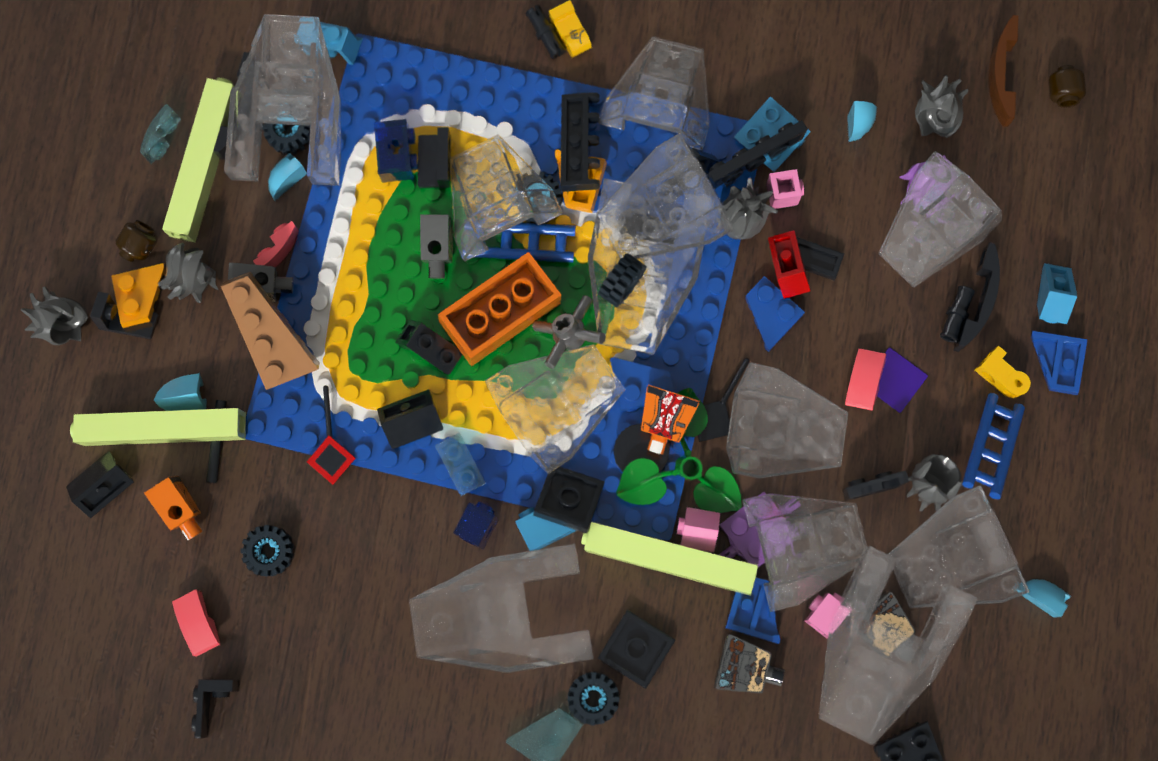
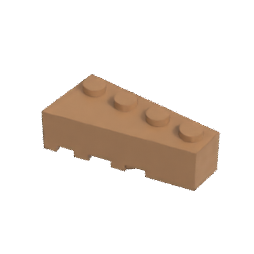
[221,272,320,390]

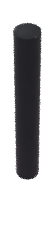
[206,400,227,484]

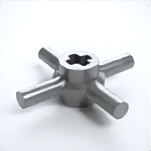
[533,296,606,369]

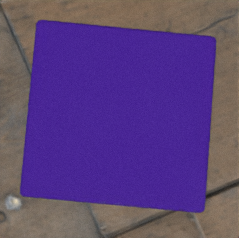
[877,348,928,413]

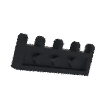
[560,92,600,192]

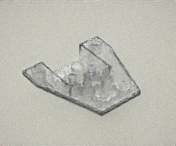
[598,36,710,150]
[597,133,734,259]
[450,135,563,262]
[878,152,1002,287]
[485,344,625,474]
[726,362,848,479]
[886,485,1030,608]
[743,493,870,612]

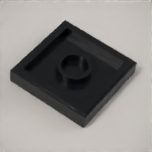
[533,464,605,534]
[598,610,675,689]

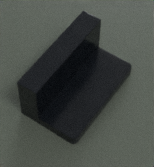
[418,127,451,188]
[377,389,443,449]
[66,451,134,518]

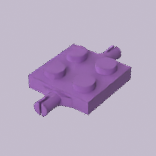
[718,492,800,568]

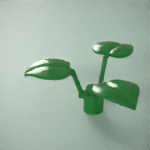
[616,388,742,513]

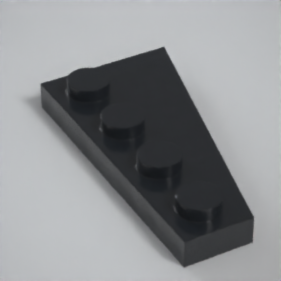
[701,120,808,200]

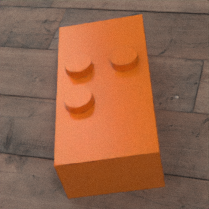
[438,252,562,367]

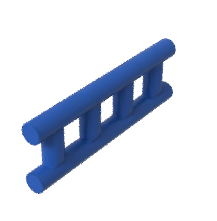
[464,220,576,263]
[962,393,1025,499]

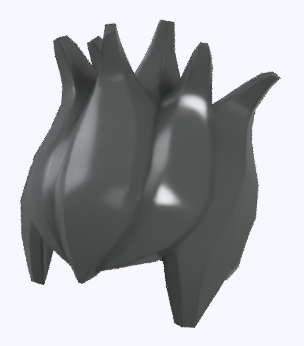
[915,75,969,138]
[718,178,778,240]
[158,243,219,303]
[21,286,88,345]
[907,454,963,513]

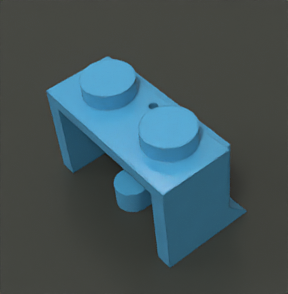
[294,19,363,65]

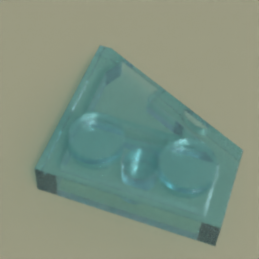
[506,708,583,761]

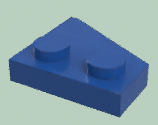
[745,276,805,352]
[1031,331,1088,395]
[610,357,674,411]
[725,577,780,644]

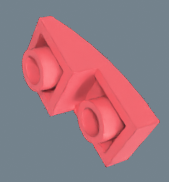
[253,221,299,268]
[845,349,886,411]
[172,589,220,657]

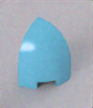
[847,101,877,142]
[268,153,307,201]
[154,373,207,411]
[1015,579,1071,617]

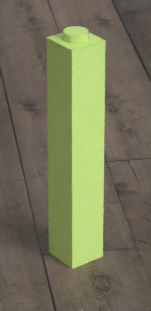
[162,78,239,242]
[70,408,246,446]
[581,522,758,596]

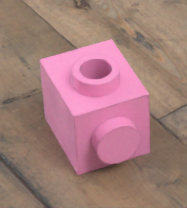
[766,169,804,209]
[677,507,720,552]
[805,593,851,639]

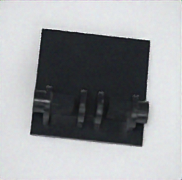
[873,721,943,761]

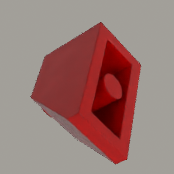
[768,230,811,299]

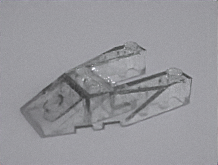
[224,14,341,186]
[588,178,713,355]
[409,544,594,673]
[819,546,978,745]

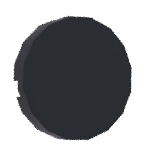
[613,423,670,473]

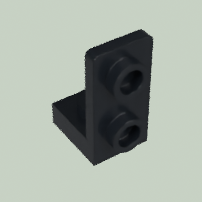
[90,292,159,339]
[395,320,463,375]
[191,679,239,739]

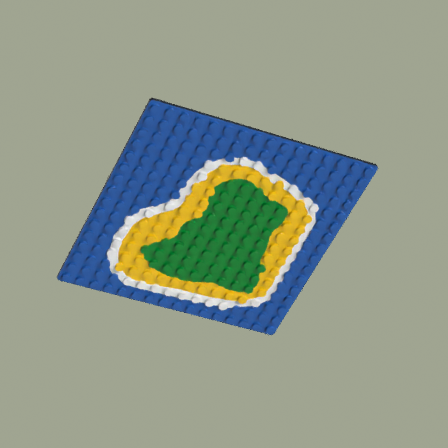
[246,34,757,541]

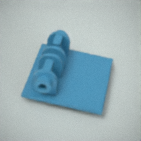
[734,97,811,172]

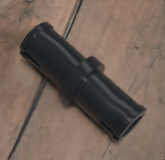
[525,5,566,59]
[940,286,975,343]

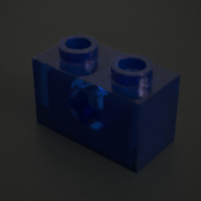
[374,119,418,183]
[453,501,499,550]

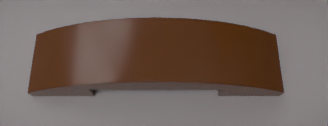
[988,15,1018,127]

